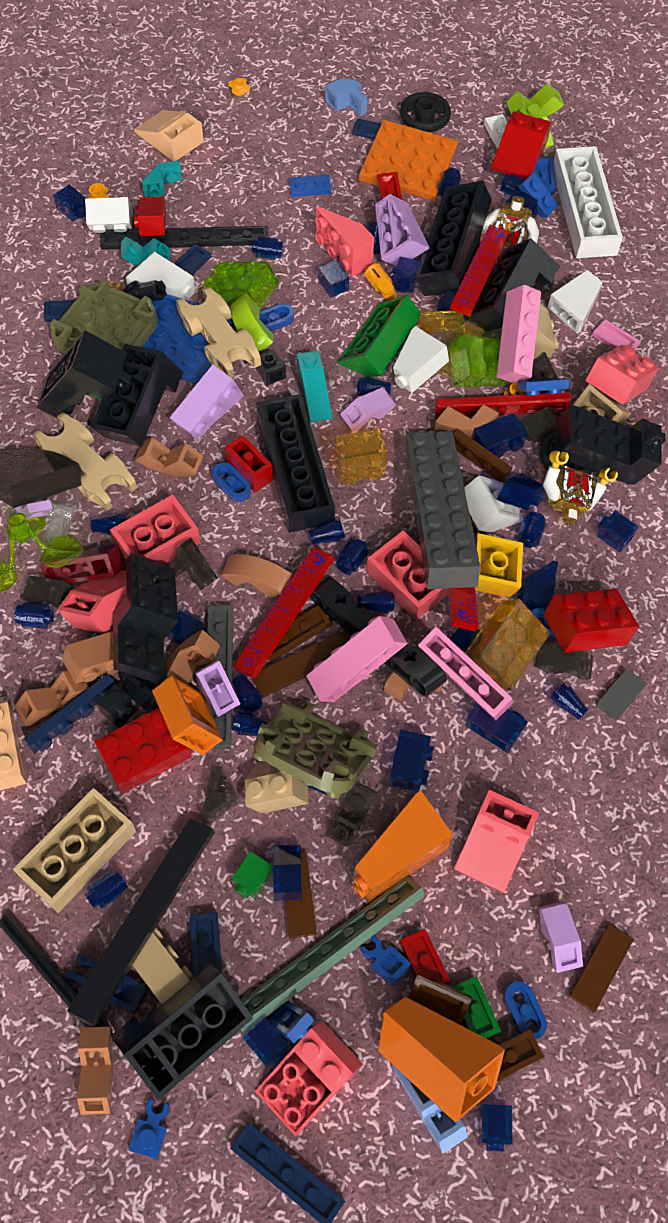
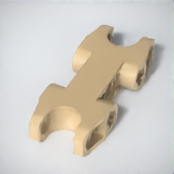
[176,287,261,378]
[32,413,137,511]

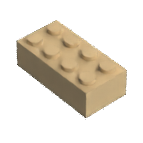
[13,788,136,913]

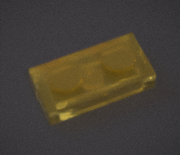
[419,311,465,334]

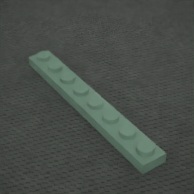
[241,876,425,1034]

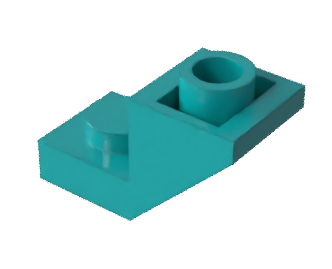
[142,160,182,197]
[121,237,170,266]

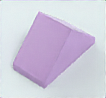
[195,660,240,717]

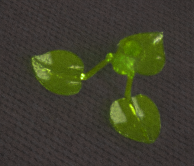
[0,511,84,592]

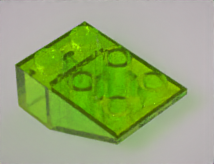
[199,261,279,309]
[449,333,513,388]

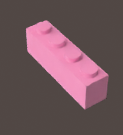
[497,285,541,383]
[307,616,408,702]
[418,627,514,721]

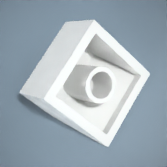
[85,197,133,233]
[464,475,524,533]

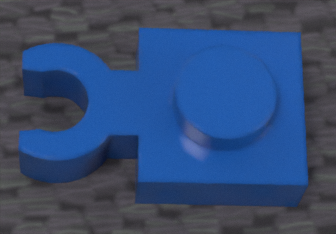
[361,936,412,988]
[128,1099,170,1160]

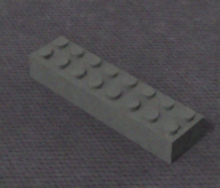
[405,431,480,589]

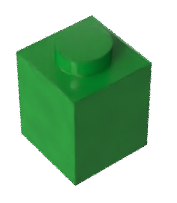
[232,851,274,900]

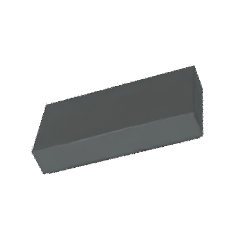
[596,668,647,721]

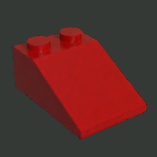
[491,111,551,179]

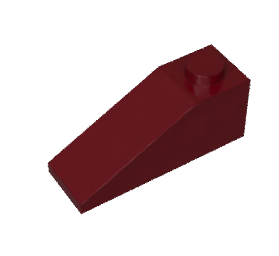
[41,543,124,587]

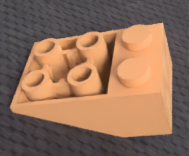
[134,110,203,161]

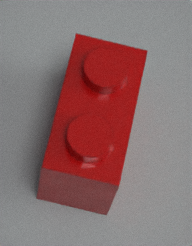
[134,197,166,236]
[225,435,273,493]

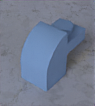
[325,79,368,116]

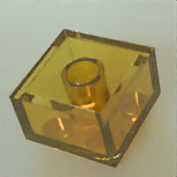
[334,428,388,485]

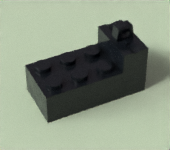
[468,238,560,332]
[37,330,131,418]
[91,344,184,447]
[555,404,666,485]
[110,964,253,1101]

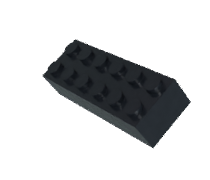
[415,180,492,296]
[256,394,335,533]

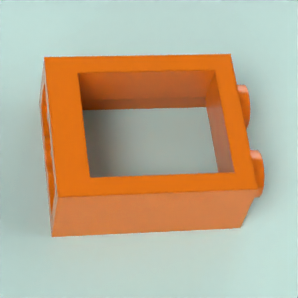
[152,675,223,755]

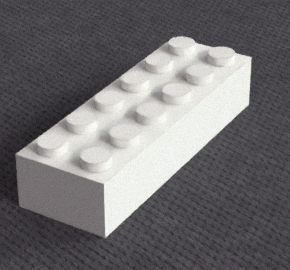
[553,146,623,258]

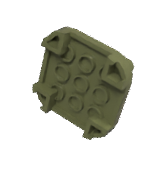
[50,279,159,354]
[253,700,377,798]

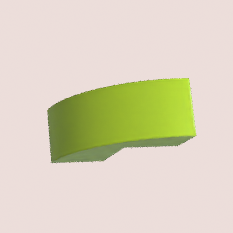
[506,83,565,116]
[230,292,274,352]

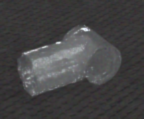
[44,500,78,547]

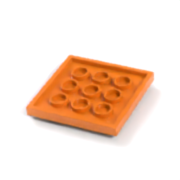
[359,120,459,201]

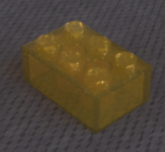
[465,599,550,690]

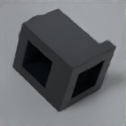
[255,349,286,386]
[97,684,137,728]

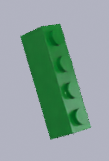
[337,295,422,377]

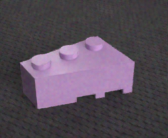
[375,194,429,267]
[170,365,244,440]

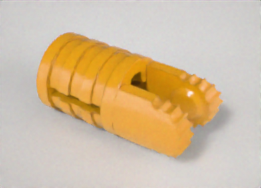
[364,263,397,300]

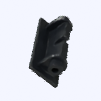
[117,672,159,713]

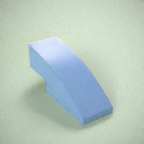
[392,1064,468,1154]

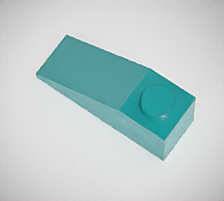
[297,350,332,423]

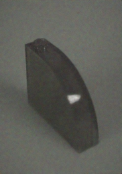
[0,448,82,508]

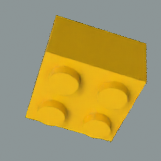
[474,533,523,597]

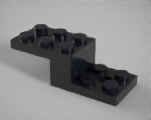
[113,553,178,684]

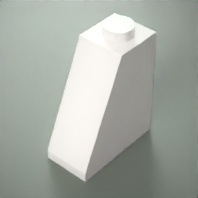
[126,252,195,299]
[547,270,603,334]
[393,326,449,393]

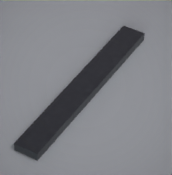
[100,225,268,250]
[67,818,215,1027]

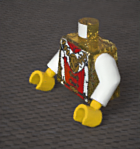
[480,196,539,247]
[543,450,618,524]

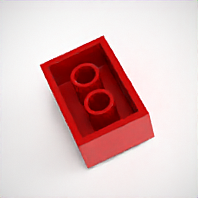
[543,588,639,653]
[94,708,192,795]

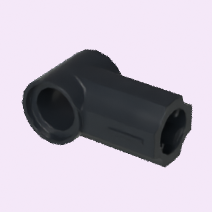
[123,280,167,302]

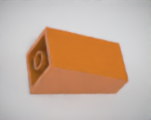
[352,791,453,903]
[378,997,505,1123]

